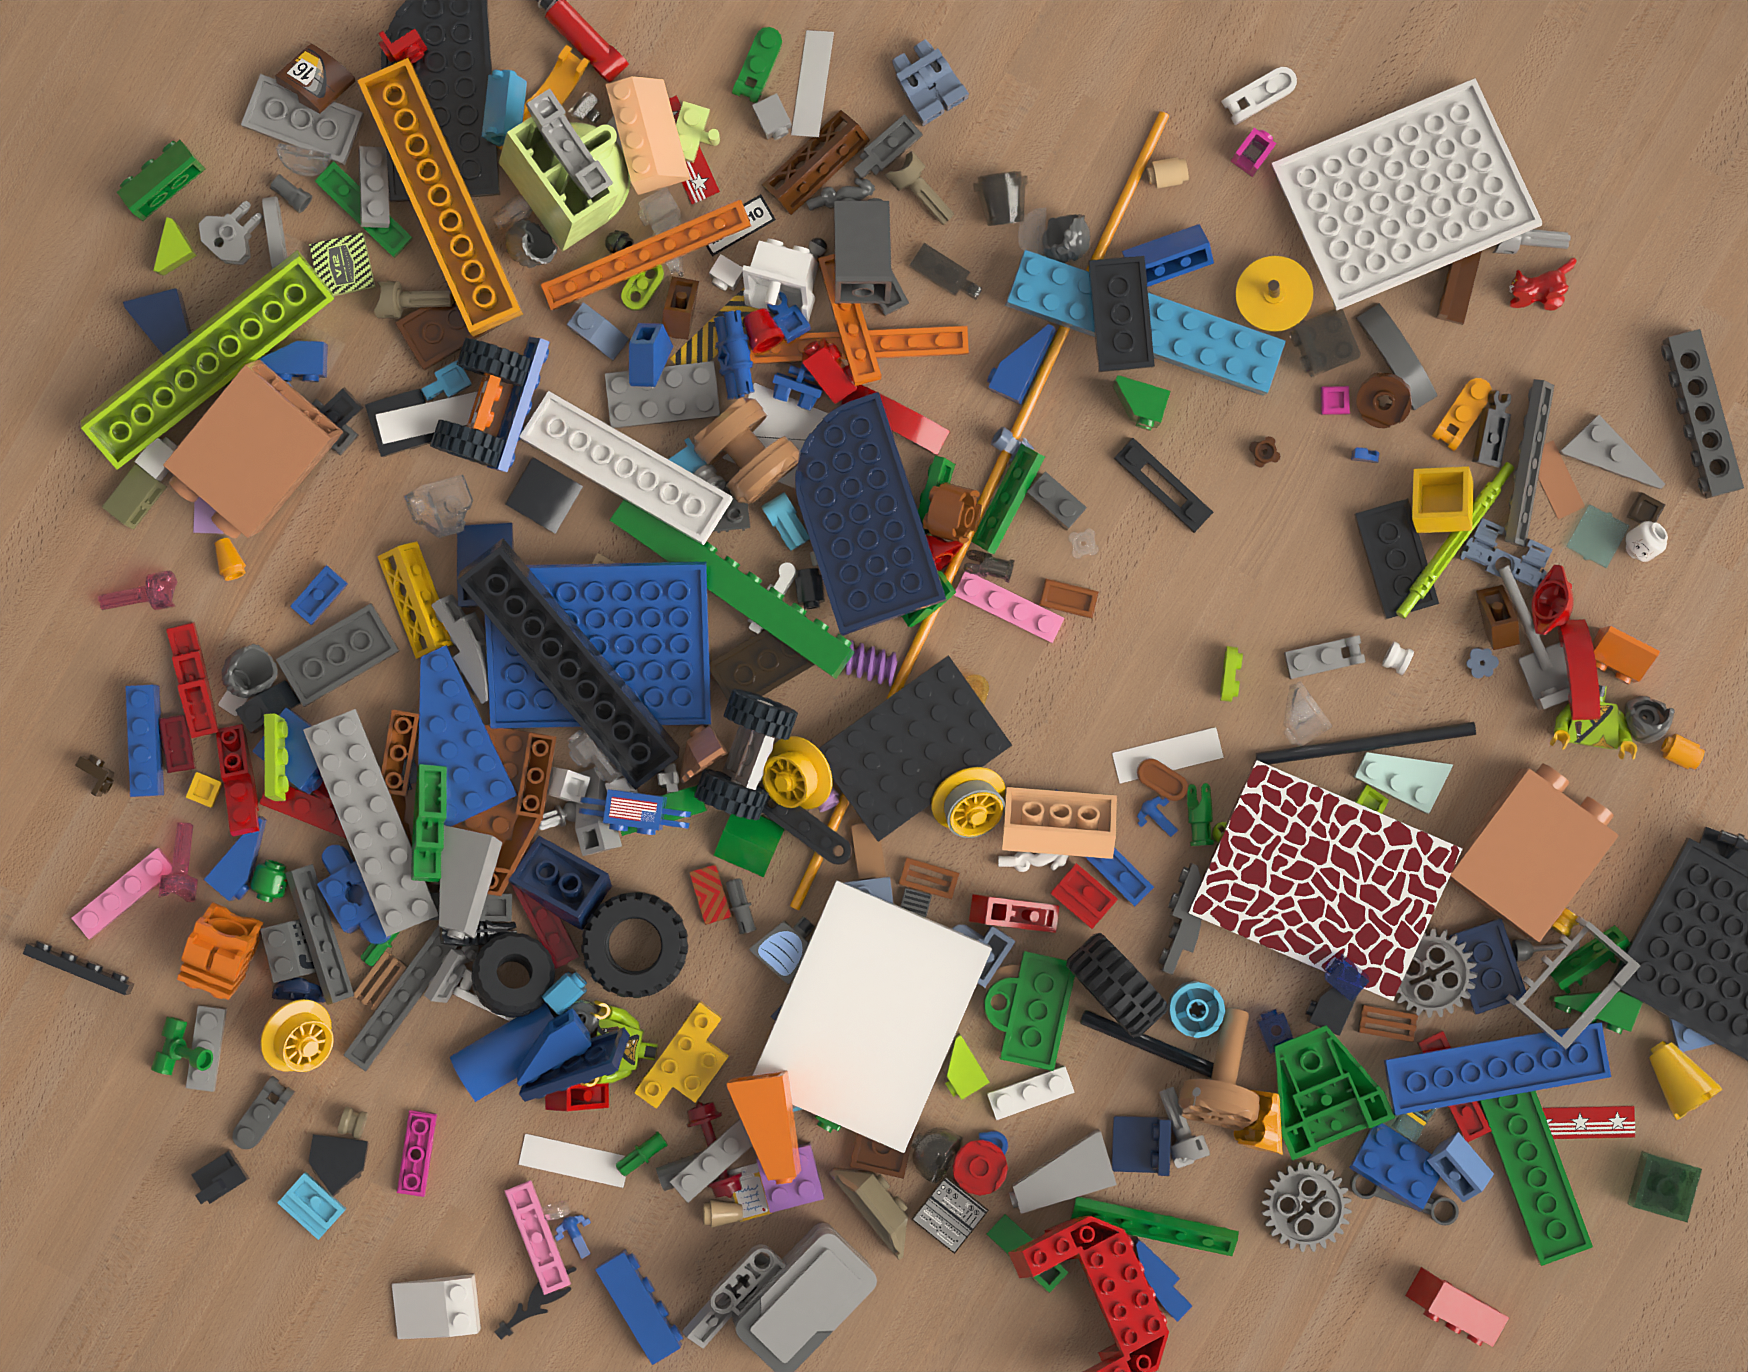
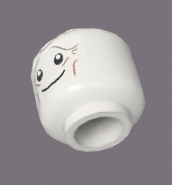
[1626,521,1668,562]

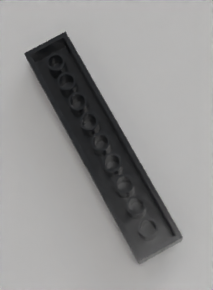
[457,538,680,790]

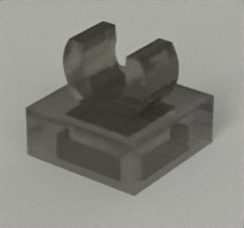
[568,92,602,124]

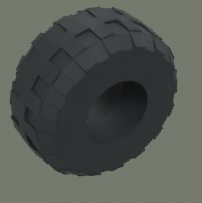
[471,932,555,1018]

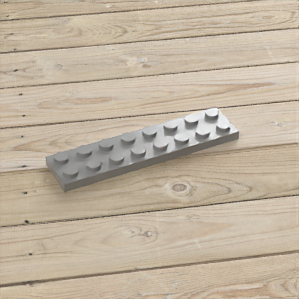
[303,709,439,937]

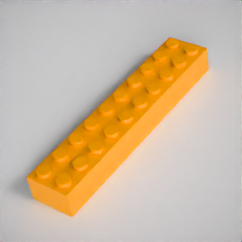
[357,58,523,337]

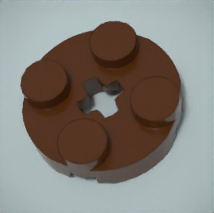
[1356,372,1412,429]

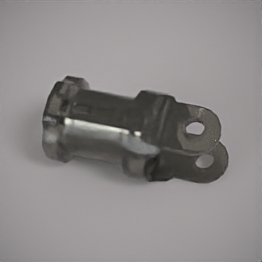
[963,550,1015,583]

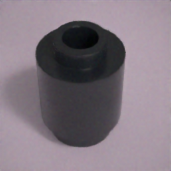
[795,568,825,610]

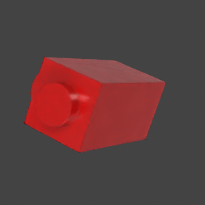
[802,338,857,404]

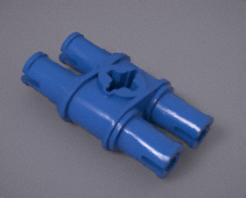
[714,310,755,400]

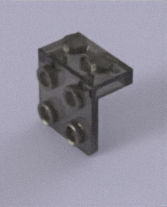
[1289,309,1361,378]

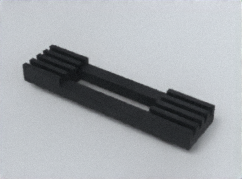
[1114,438,1214,533]

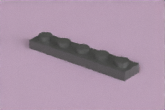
[285,864,354,1005]

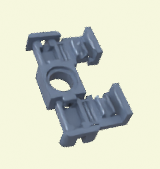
[1459,518,1553,592]

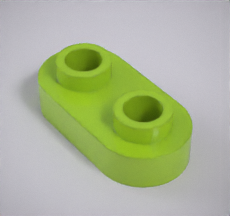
[621,265,664,311]
[1220,646,1243,702]

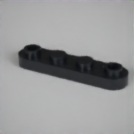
[762,794,852,865]

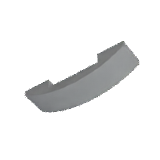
[526,89,613,199]

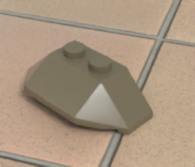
[829,1167,908,1260]

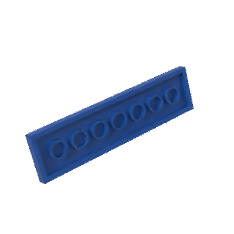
[1384,1022,1611,1115]

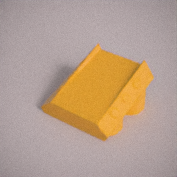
[1234,1090,1283,1155]

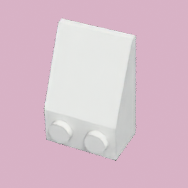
[392,1274,481,1339]

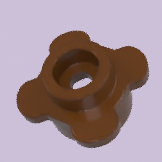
[1249,436,1281,468]

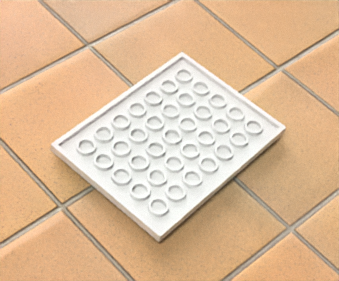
[1272,78,1542,311]

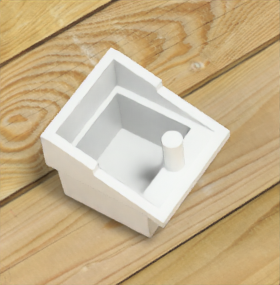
[742,238,819,322]

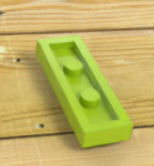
[264,713,289,801]

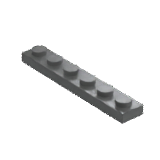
[1504,379,1555,547]
[344,925,458,1072]

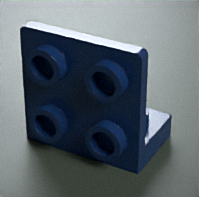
[1112,1116,1171,1176]

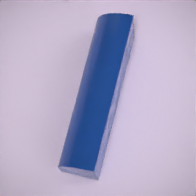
[450,1001,556,1102]

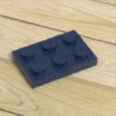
[1448,918,1526,1015]

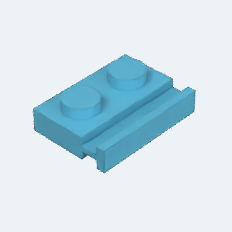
[277,1172,346,1240]

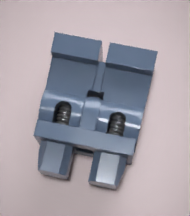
[892,39,969,126]

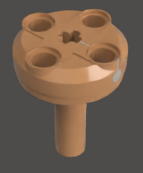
[1178,1008,1260,1131]

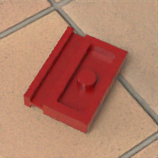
[1050,863,1118,929]

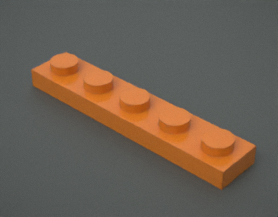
[818,254,882,386]

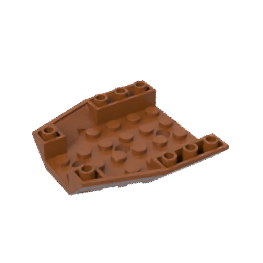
[381,710,557,896]

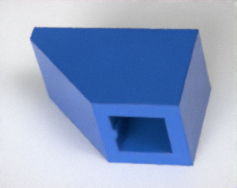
[629,323,674,387]

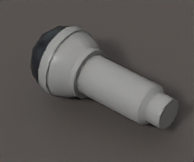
[808,238,827,260]

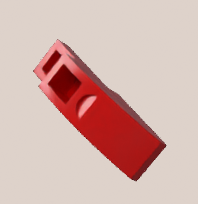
[216,724,260,836]

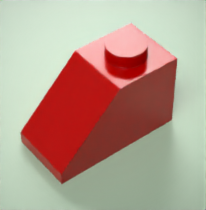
[545,1083,609,1112]

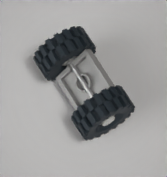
[694,689,798,820]

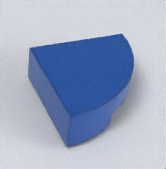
[1351,447,1379,463]

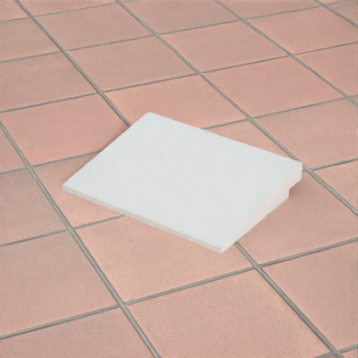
[752,880,992,1153]

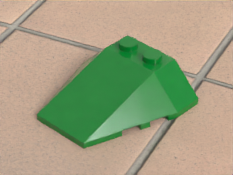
[1275,1025,1395,1161]

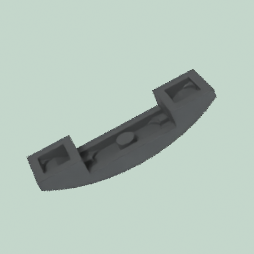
[1356,303,1438,410]

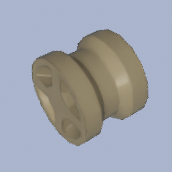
[338,1106,368,1139]

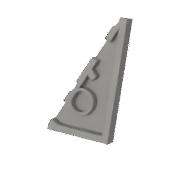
[1559,415,1665,489]

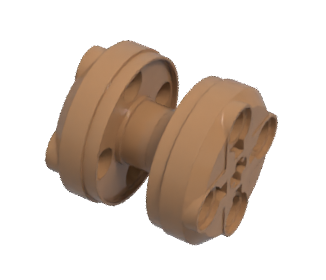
[694,397,799,504]

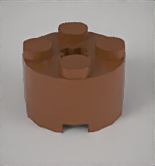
[923,482,982,544]

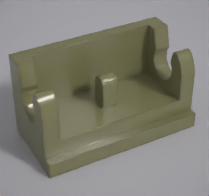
[102,464,167,530]

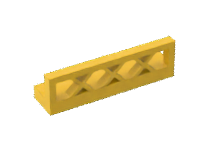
[377,541,454,659]

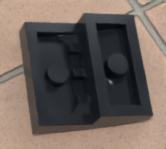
[365,389,434,457]
[505,457,583,534]

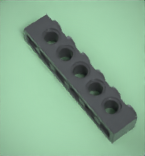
[1661,329,1744,499]

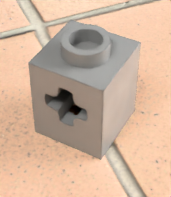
[752,93,792,140]

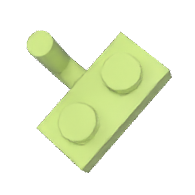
[676,101,720,163]

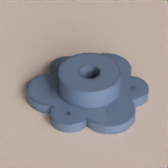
[1466,648,1499,678]

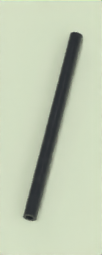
[1256,722,1476,765]

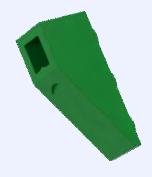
[1549,990,1643,1034]
[986,1214,1069,1293]

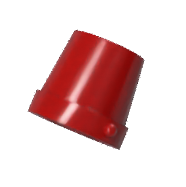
[743,308,785,353]

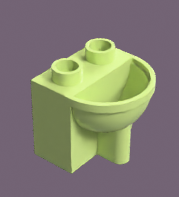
[499,117,631,252]

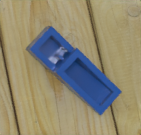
[1134,1237,1192,1322]

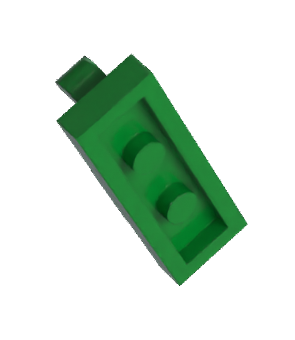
[1549,925,1630,994]

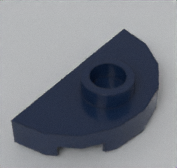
[272,977,326,1003]

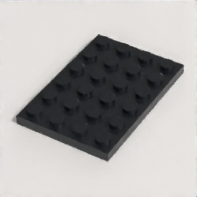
[818,655,1012,842]

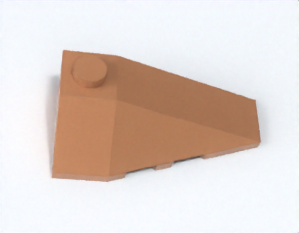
[679,724,729,784]

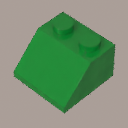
[1112,375,1171,431]

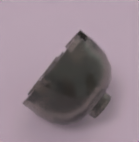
[911,1127,963,1184]

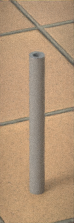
[1499,565,1553,671]

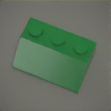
[117,140,206,221]

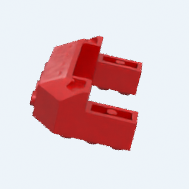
[1008,1216,1169,1372]

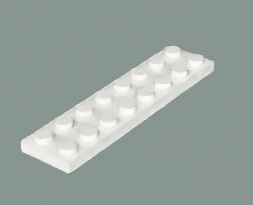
[519,391,733,545]

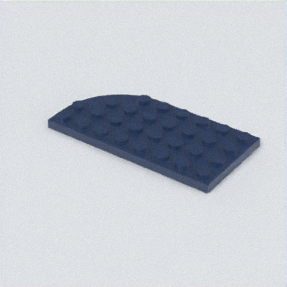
[795,392,947,636]

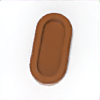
[1137,758,1188,801]

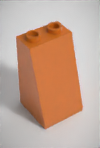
[727,1071,801,1184]

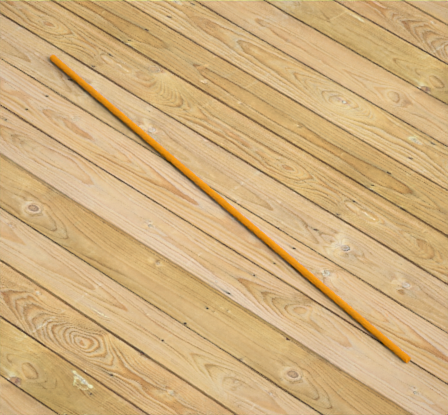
[790,111,1169,910]

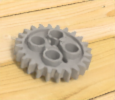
[1397,927,1478,1018]
[1261,1161,1352,1252]

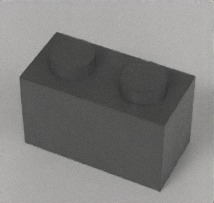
[1026,471,1087,530]

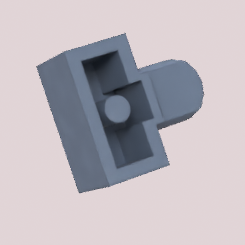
[952,924,1016,988]

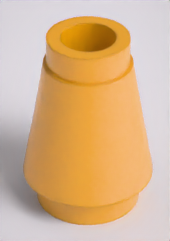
[214,538,246,581]

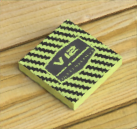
[309,233,375,296]

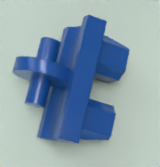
[773,363,823,410]

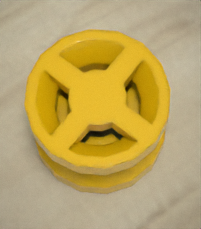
[1551,908,1579,938]

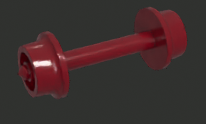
[686,1101,742,1198]

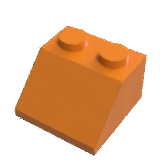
[1592,626,1660,685]

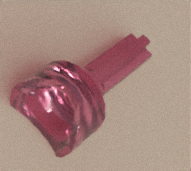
[98,570,177,610]
[158,822,198,902]

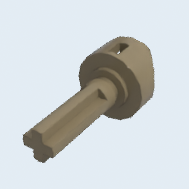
[884,151,954,225]
[374,281,454,319]

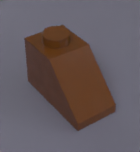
[662,276,699,340]
[1476,585,1520,651]

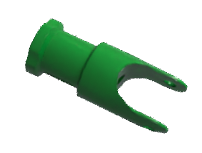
[1187,783,1214,846]

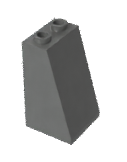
[834,198,892,303]

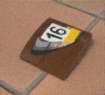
[275,43,356,114]

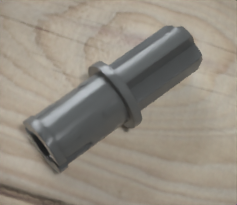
[726,878,756,934]

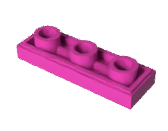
[397,1110,437,1197]

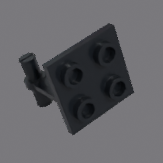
[1699,827,1748,870]

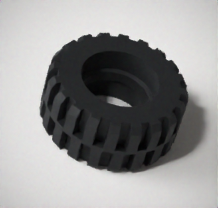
[581,892,688,998]
[1066,933,1168,1038]

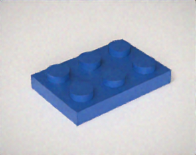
[1349,1123,1440,1212]

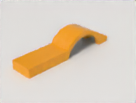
[497,45,589,150]

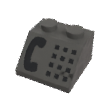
[260,919,316,983]

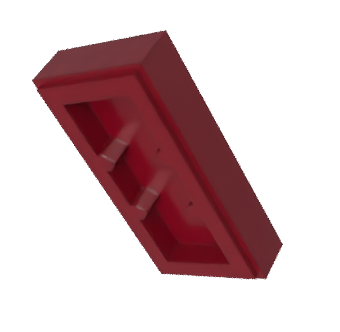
[159,714,196,773]

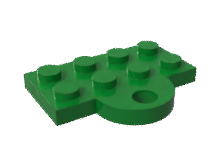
[984,951,1075,1071]

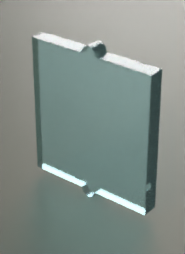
[1566,504,1629,568]

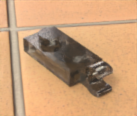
[909,243,982,300]

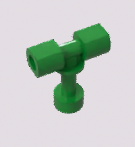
[151,1016,213,1075]

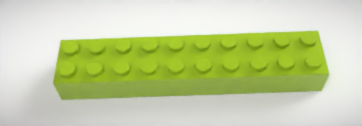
[81,250,334,470]

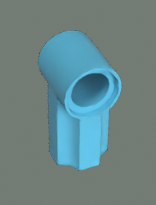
[761,492,810,551]

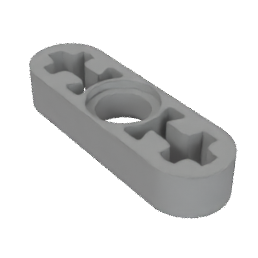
[262,196,287,269]

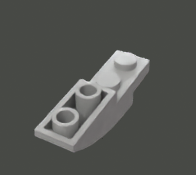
[431,594,489,704]

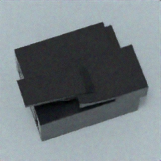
[191,1150,250,1204]

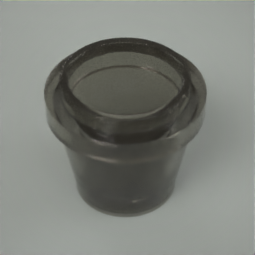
[973,171,1028,226]

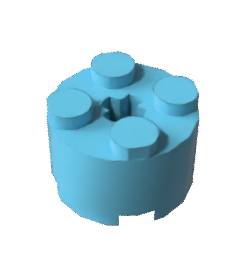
[1167,981,1225,1038]

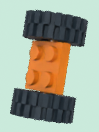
[430,338,531,468]

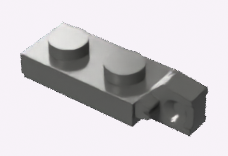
[854,114,923,180]

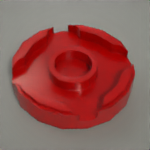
[952,1140,1008,1196]

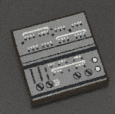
[911,1175,989,1254]

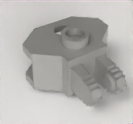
[199,201,264,265]

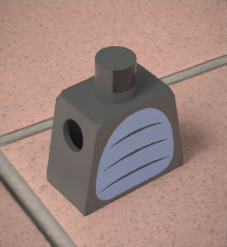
[749,916,815,985]

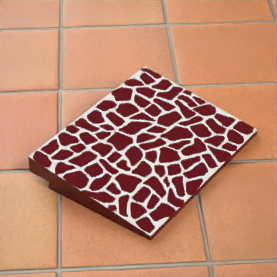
[1188,760,1462,1001]

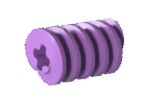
[845,640,898,687]

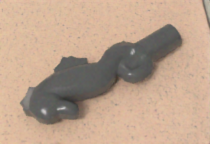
[806,178,875,211]

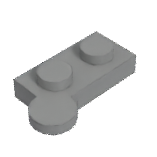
[424,945,479,1003]

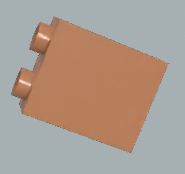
[163,359,343,539]
[1448,763,1619,943]

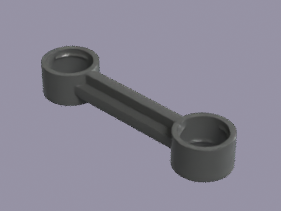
[1350,1172,1459,1226]

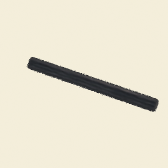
[1080,1010,1214,1078]

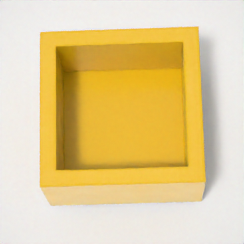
[1412,466,1473,533]

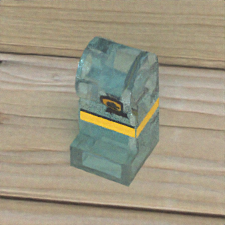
[1391,1108,1437,1143]

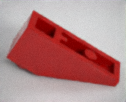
[969,894,1060,933]

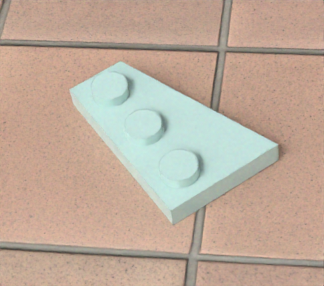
[1354,752,1453,814]

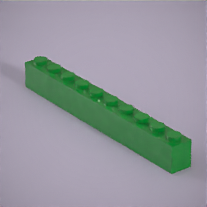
[610,500,855,679]

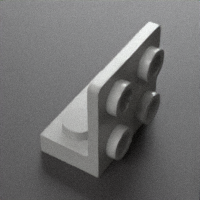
[1518,642,1570,710]

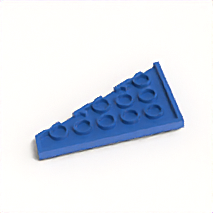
[418,645,517,827]

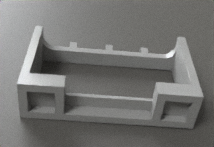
[1506,916,1640,1050]

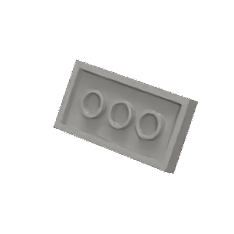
[241,74,364,165]
[605,361,720,429]

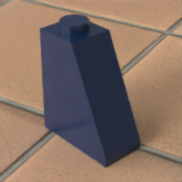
[123,288,192,355]

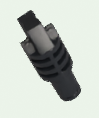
[439,920,517,946]

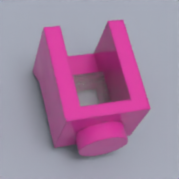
[1231,127,1277,177]

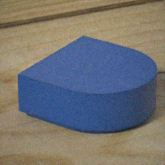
[979,1131,1008,1155]

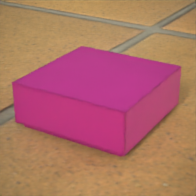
[1321,386,1350,415]

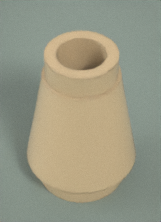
[703,1200,743,1228]

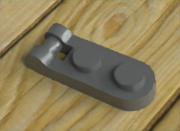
[233,1076,295,1149]

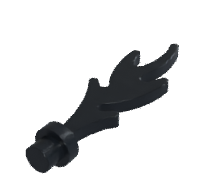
[494,1267,577,1340]

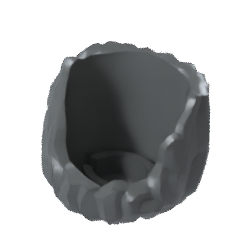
[1042,214,1090,263]
[505,219,557,268]
[222,644,278,698]

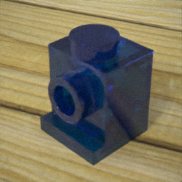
[1256,1009,1293,1054]

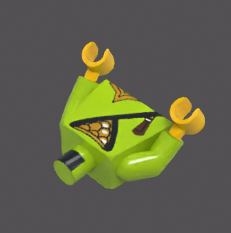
[1550,685,1637,759]
[580,1000,658,1087]

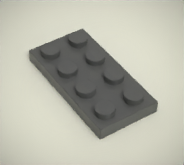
[276,603,400,707]

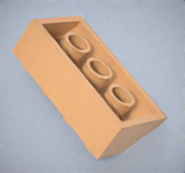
[606,76,690,195]
[1002,787,1117,859]

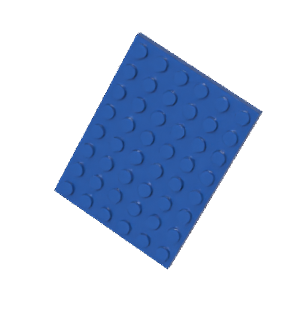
[485,562,711,728]

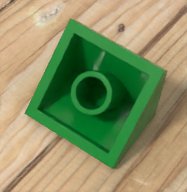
[713,814,785,877]

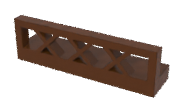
[762,110,870,215]
[1436,251,1482,325]

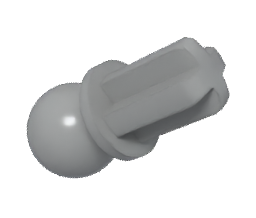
[538,801,576,830]

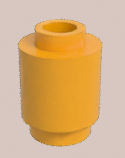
[1661,733,1705,770]

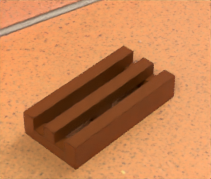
[899,858,960,900]
[1358,1005,1418,1042]

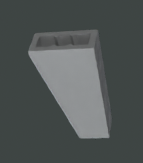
[439,825,502,940]
[1009,1129,1117,1214]

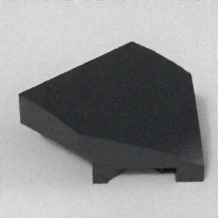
[309,1134,369,1197]

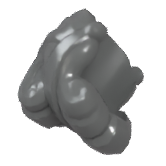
[1625,696,1675,744]

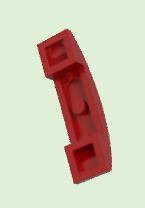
[840,385,950,456]
[1557,619,1601,720]

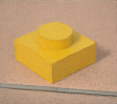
[186,772,223,808]

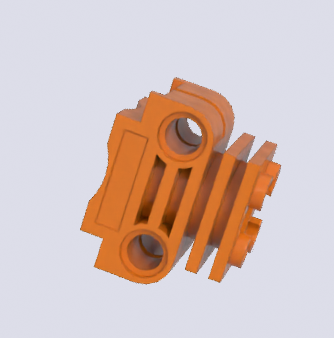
[177,902,265,1000]

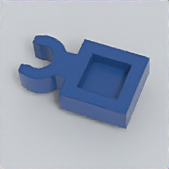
[767,292,811,344]

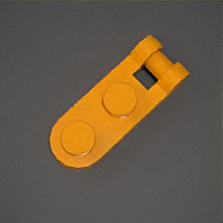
[1431,378,1492,451]

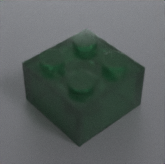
[1627,1151,1702,1223]

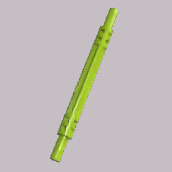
[1396,462,1515,619]

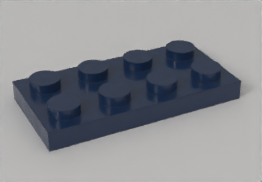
[519,1027,630,1102]

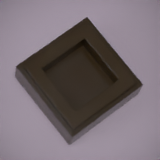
[1627,492,1666,524]

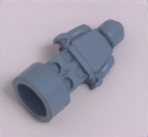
[991,427,1034,462]

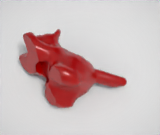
[1509,258,1577,311]

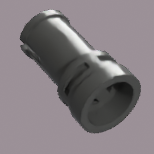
[270,174,312,213]

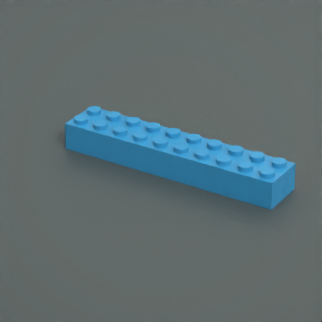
[1005,250,1286,396]

